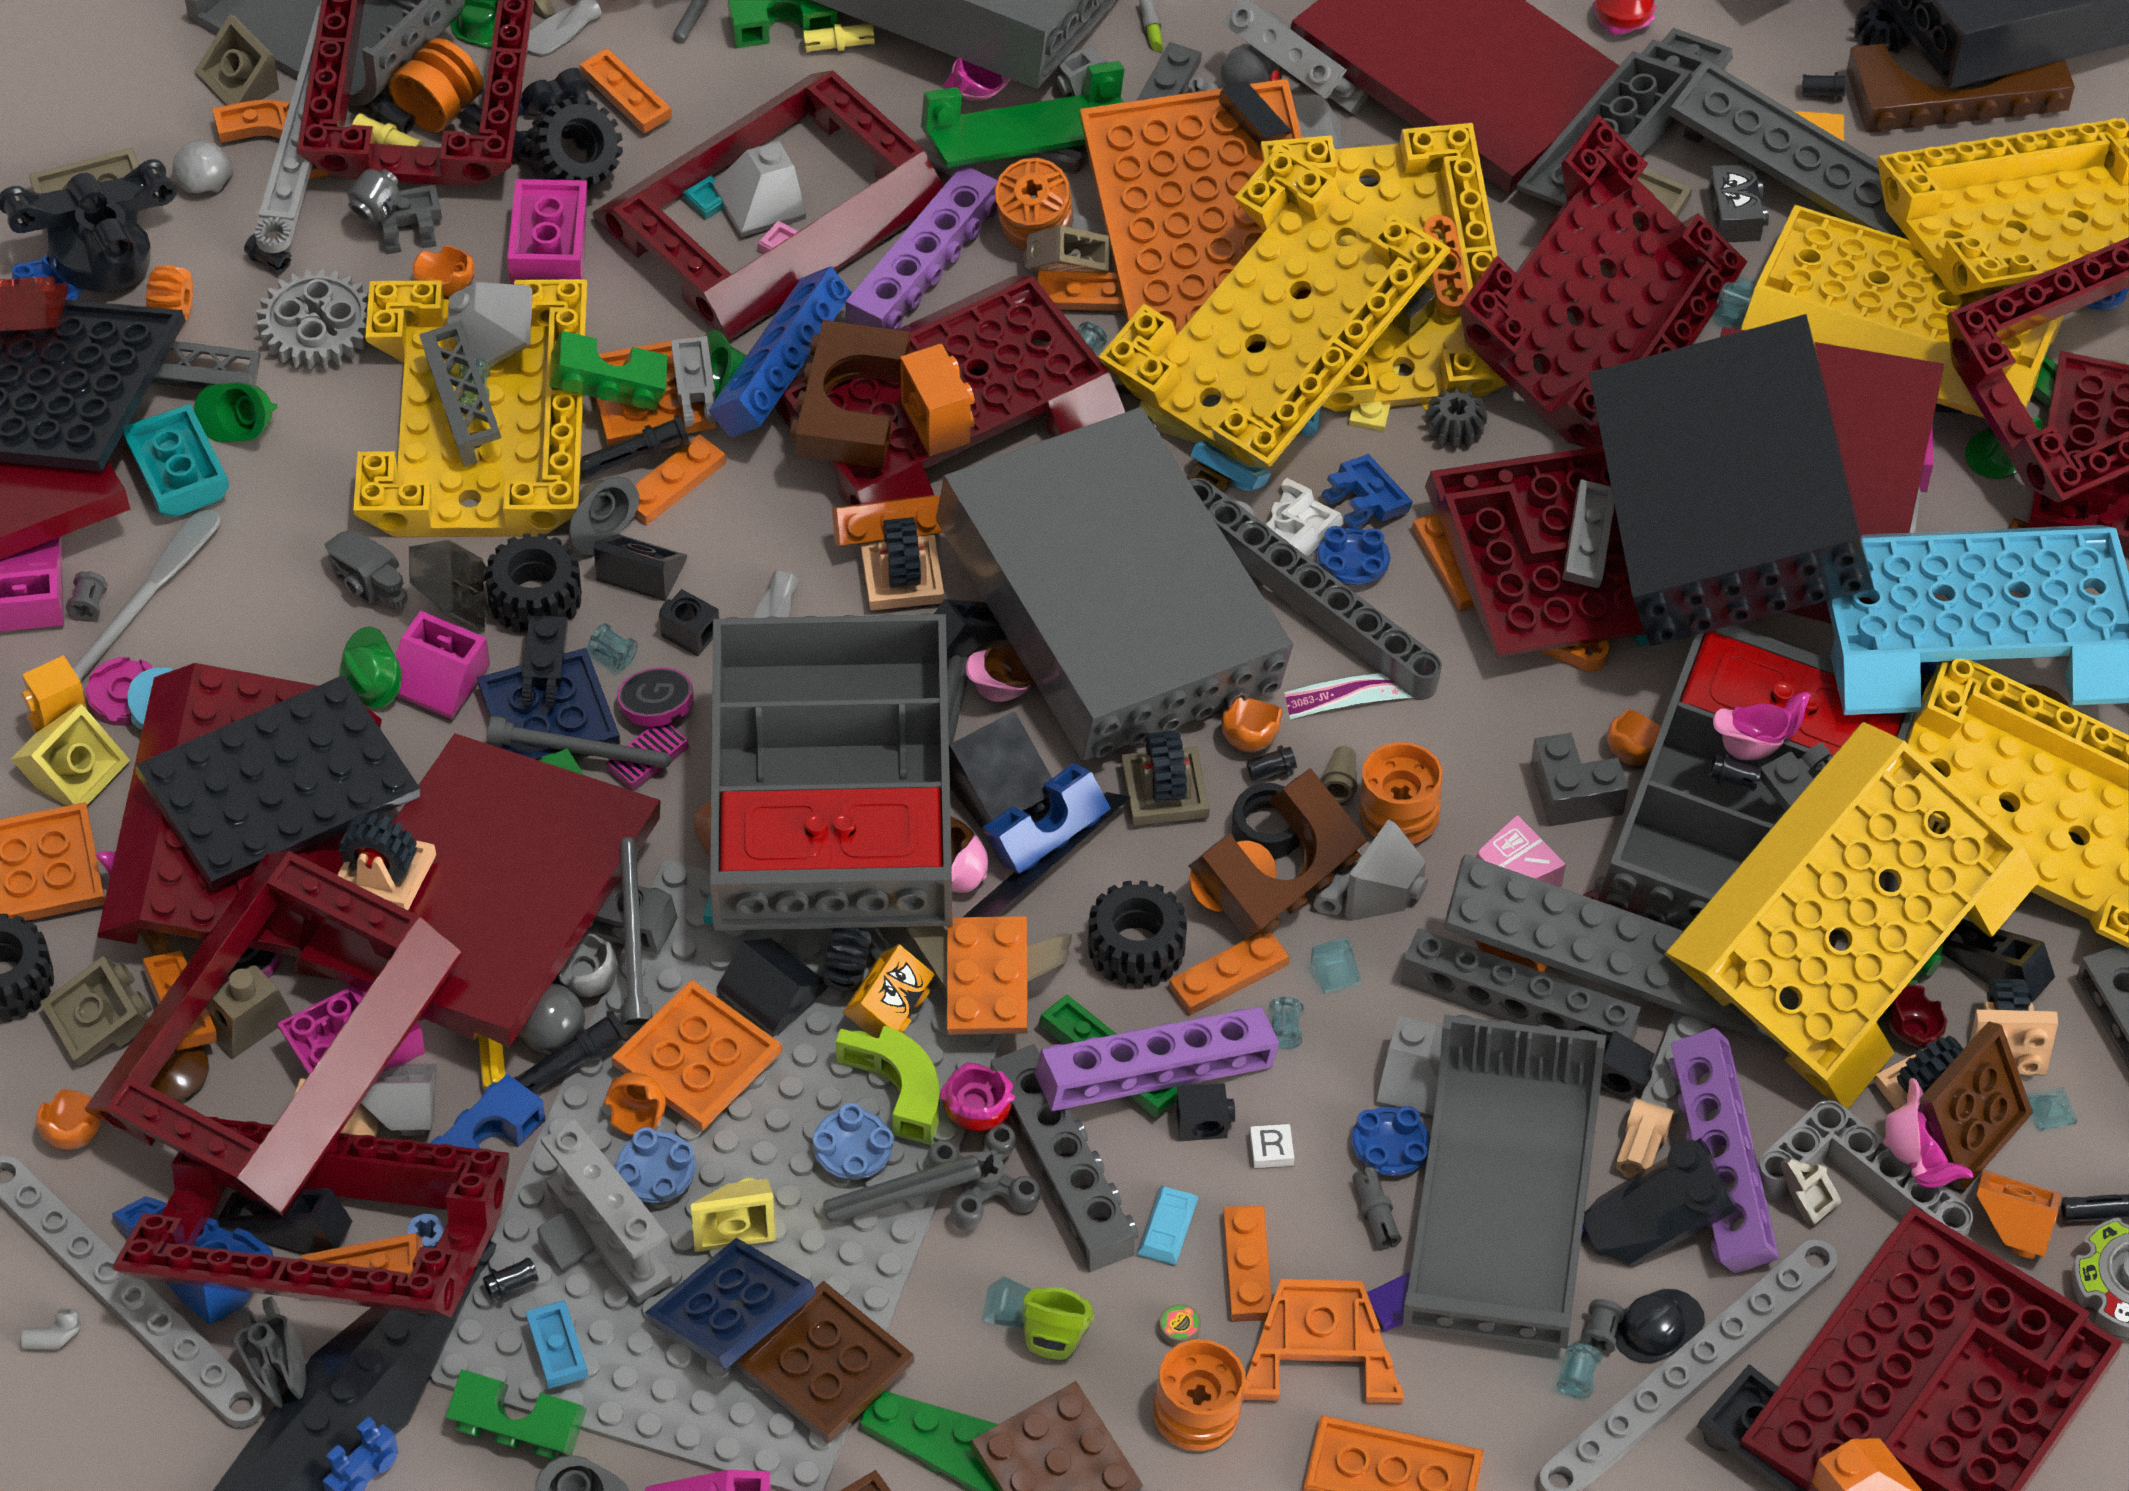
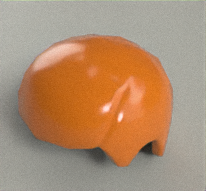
[604,1073,666,1136]

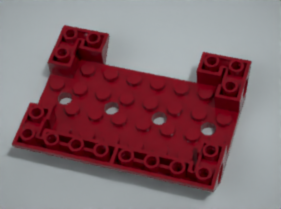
[1459,114,1748,448]
[774,275,1125,506]

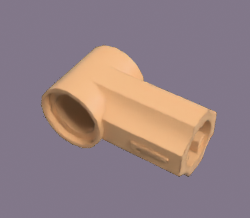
[1616,1098,1675,1179]

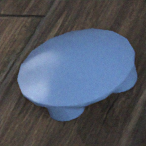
[813,1103,894,1180]
[615,1127,696,1204]

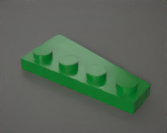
[860,1391,999,1491]

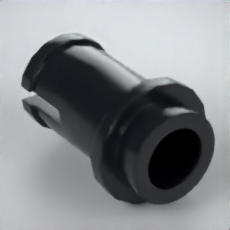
[1802,72,1845,100]
[369,95,416,134]
[244,234,292,274]
[1246,745,1297,783]
[1709,754,1761,792]
[483,1257,539,1300]

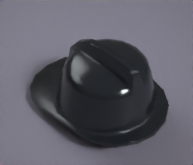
[1614,1289,1705,1363]

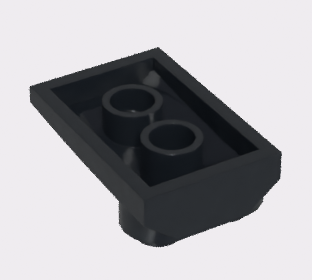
[1583,1138,1738,1268]
[1697,1364,1807,1491]

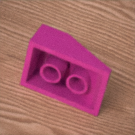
[508,179,587,284]

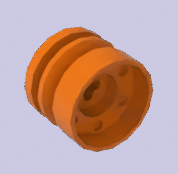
[388,37,484,133]
[995,158,1074,250]
[1360,742,1443,844]
[1153,1339,1246,1451]

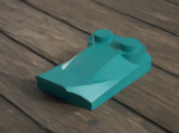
[122,404,229,517]

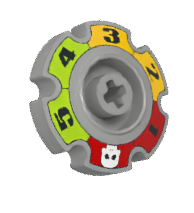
[2072,1218,2129,1339]

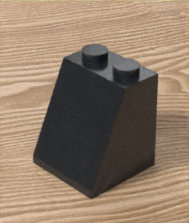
[949,711,1052,831]

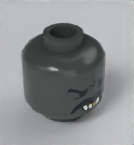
[347,169,401,223]

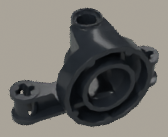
[0,159,178,292]

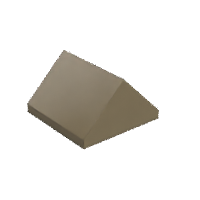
[194,14,279,105]

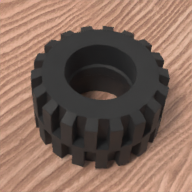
[525,98,623,190]
[485,533,582,634]
[1088,880,1187,988]
[0,913,54,1022]

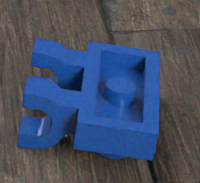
[1321,454,1413,529]
[323,1416,399,1491]

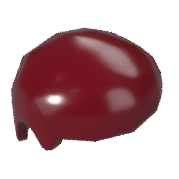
[1887,985,1947,1048]

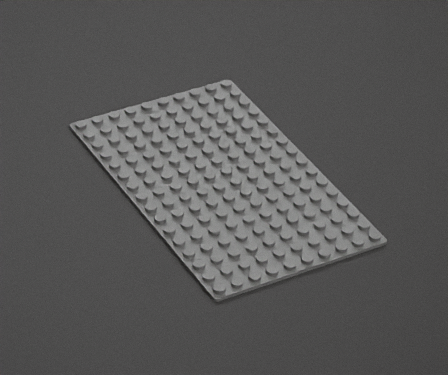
[431,859,1005,1491]

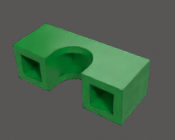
[728,0,837,49]
[549,331,667,411]
[446,1369,587,1460]

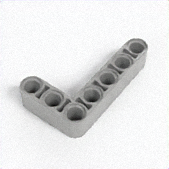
[1758,1100,1973,1237]

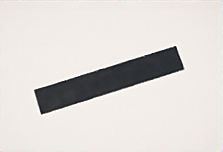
[963,792,1131,917]

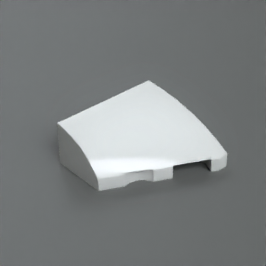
[1266,478,1344,557]

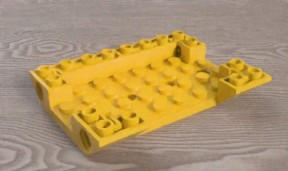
[1877,118,2129,296]
[1261,123,1507,412]
[1099,145,1451,468]
[1741,205,2064,418]
[353,279,588,537]
[1905,659,2129,948]
[1664,722,2041,1110]

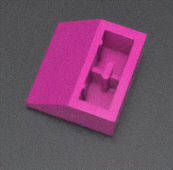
[395,610,490,720]

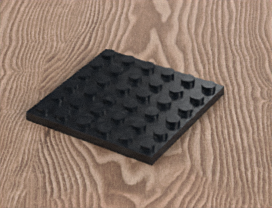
[0,294,186,472]

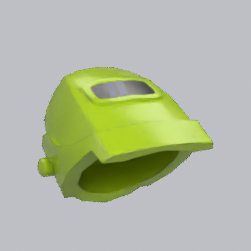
[1021,1287,1095,1360]

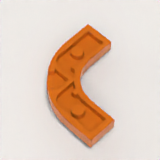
[212,100,330,179]

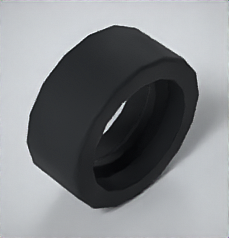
[1232,783,1300,859]

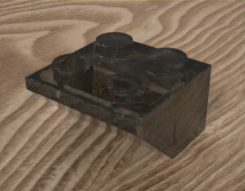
[408,540,488,632]

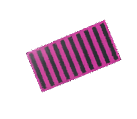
[606,724,689,791]

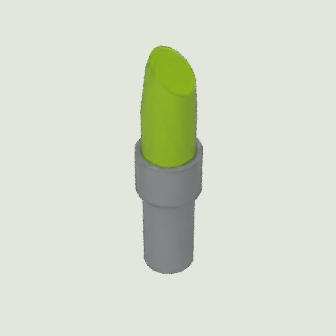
[1139,0,1163,53]

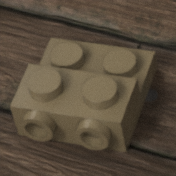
[40,955,152,1066]

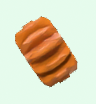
[145,265,194,322]

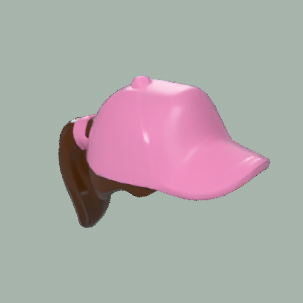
[966,643,1033,702]
[950,816,988,893]

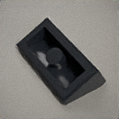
[1219,81,1291,148]

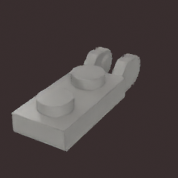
[671,336,716,427]

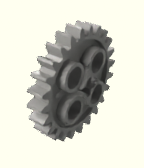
[257,268,369,370]

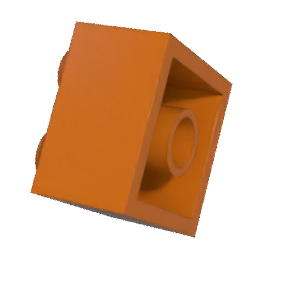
[900,343,974,457]

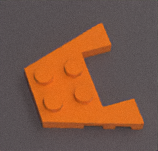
[1243,1279,1404,1404]

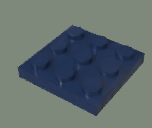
[477,648,620,760]
[645,1237,816,1370]

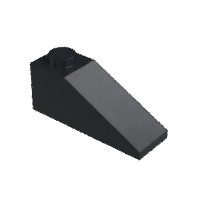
[1941,919,2055,1002]
[217,1188,353,1253]

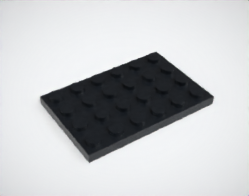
[136,675,421,890]

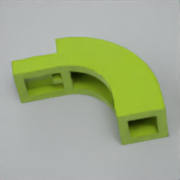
[836,1026,940,1146]

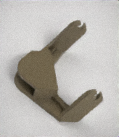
[907,926,1072,997]

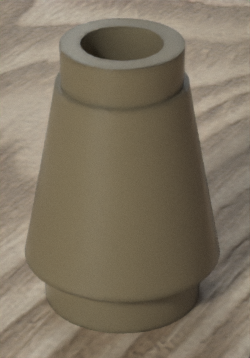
[1320,746,1358,803]

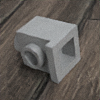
[1056,44,1107,96]

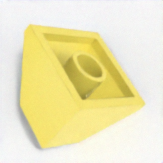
[11,704,130,806]
[690,1178,776,1252]

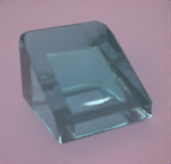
[1310,937,1361,994]
[982,1276,1032,1329]

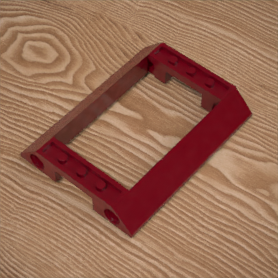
[297,0,534,187]
[593,70,944,342]
[1947,237,2129,503]
[84,851,463,1216]
[113,1117,510,1317]

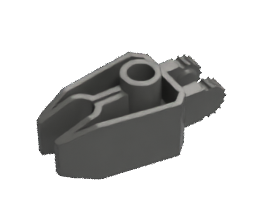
[324,531,408,609]
[234,1296,307,1408]

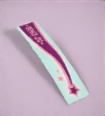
[1284,673,1414,720]

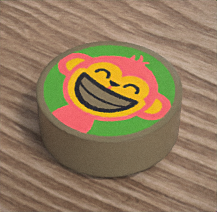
[1159,1304,1201,1346]

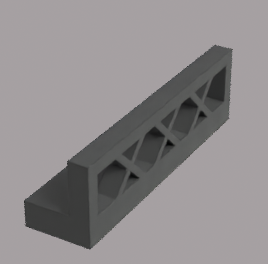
[419,321,502,467]
[151,341,261,390]

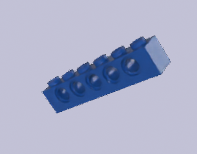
[708,266,852,438]

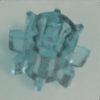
[1718,276,1755,324]

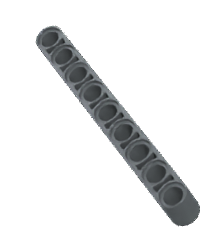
[1189,478,1442,700]

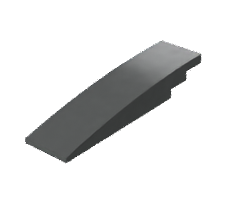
[1516,28,1733,207]

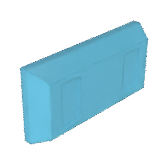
[1137,1186,1199,1266]

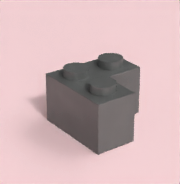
[1530,732,1628,827]

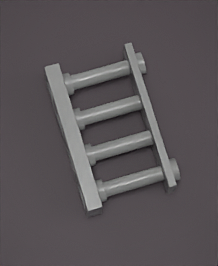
[1222,0,1369,115]
[541,1119,672,1304]

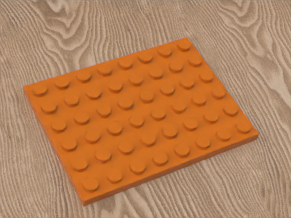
[1079,79,1311,347]

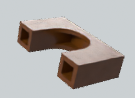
[790,320,910,469]
[1188,768,1368,939]

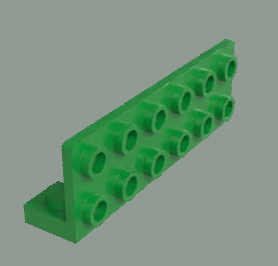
[921,61,1125,167]

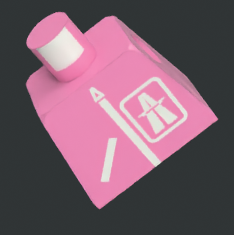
[1476,815,1566,887]

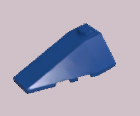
[112,1196,273,1325]

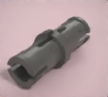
[1352,1167,1402,1249]

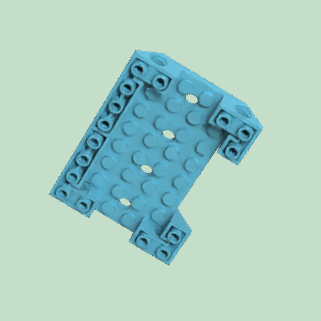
[1827,525,2129,715]

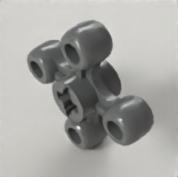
[925,1123,1041,1231]

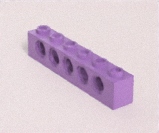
[845,165,998,330]
[1035,1006,1279,1111]
[1669,1028,1780,1274]

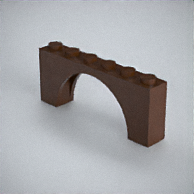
[1846,44,2075,132]

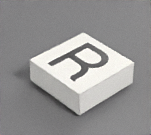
[1250,1124,1295,1168]

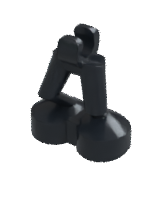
[521,68,589,150]

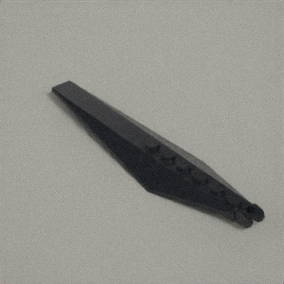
[213,1240,497,1491]

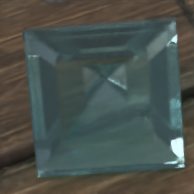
[2027,1087,2078,1131]

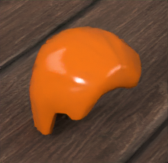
[412,245,475,299]
[1221,697,1283,753]
[1607,709,1661,766]
[35,1089,101,1151]

